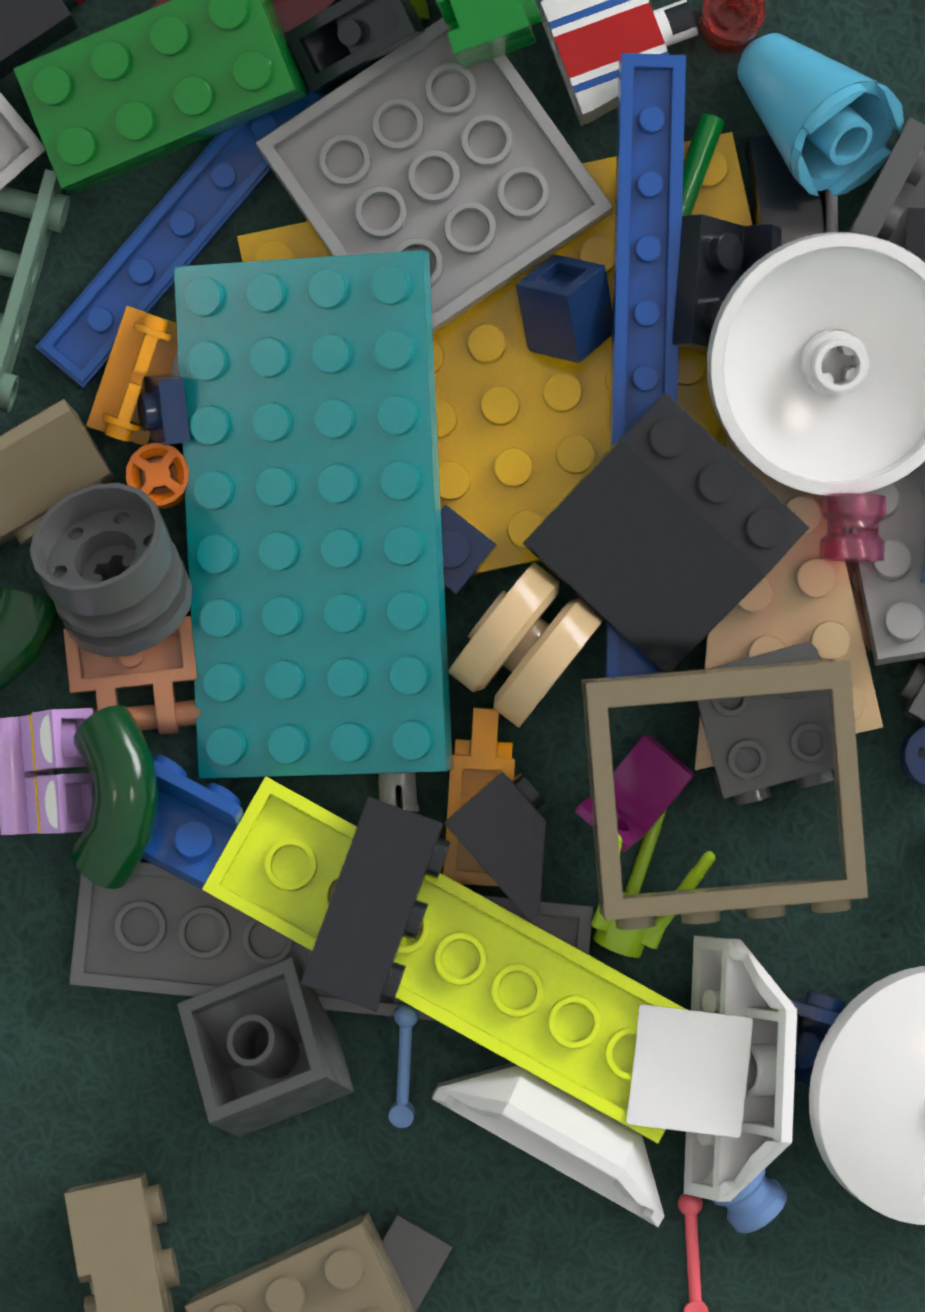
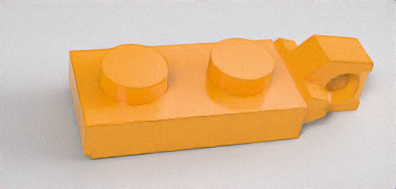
[443,707,515,886]

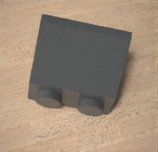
[177,957,354,1138]

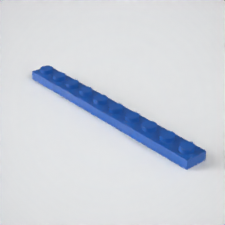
[604,53,686,678]

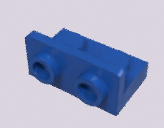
[142,754,244,894]

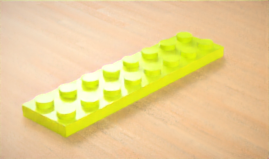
[202,776,687,1143]

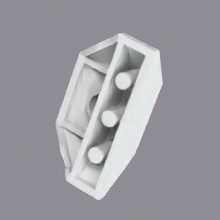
[683,936,797,1202]
[432,1063,664,1227]

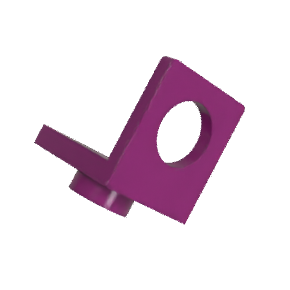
[575,734,695,853]

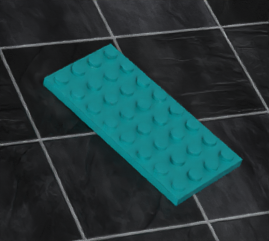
[174,250,453,779]

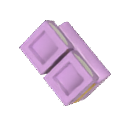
[0,708,93,835]

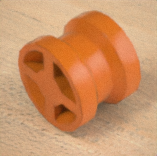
[126,443,189,509]

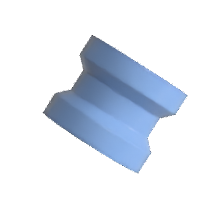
[712,1169,787,1234]

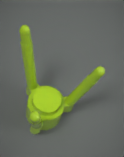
[591,810,715,958]

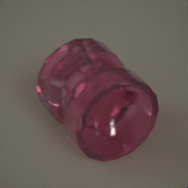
[820,493,886,562]

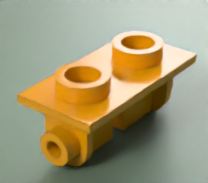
[86,306,178,446]

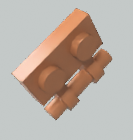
[63,616,201,735]

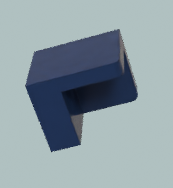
[516,254,613,363]

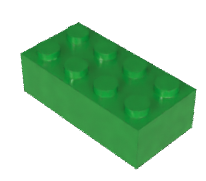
[13,0,309,192]

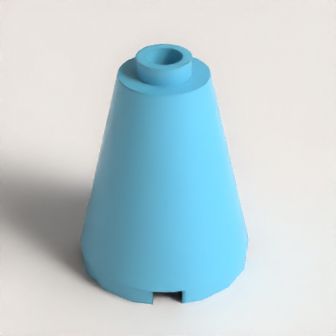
[737,33,904,196]

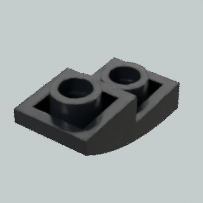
[744,136,824,246]

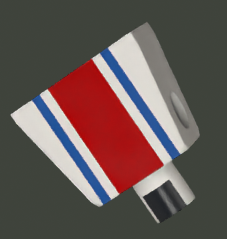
[539,0,698,126]

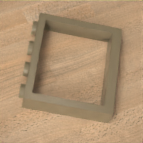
[581,658,868,930]

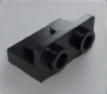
[672,214,782,352]

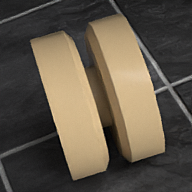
[448,562,603,728]

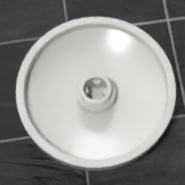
[707,232,925,496]
[809,966,925,1225]

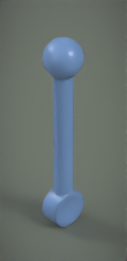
[388,1003,419,1128]

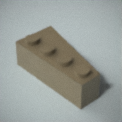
[64,1171,185,1312]

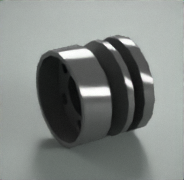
[30,483,193,657]

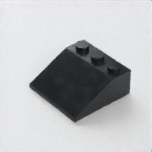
[522,392,809,673]

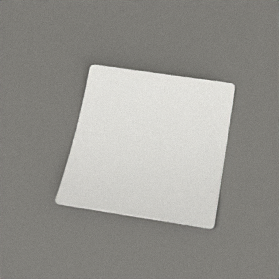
[626,1004,753,1138]

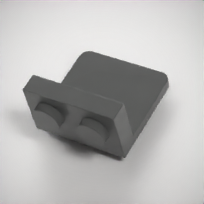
[696,643,834,806]

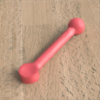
[678,1194,709,1312]

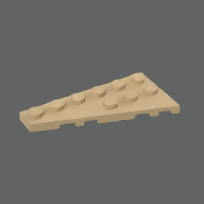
[694,435,883,770]

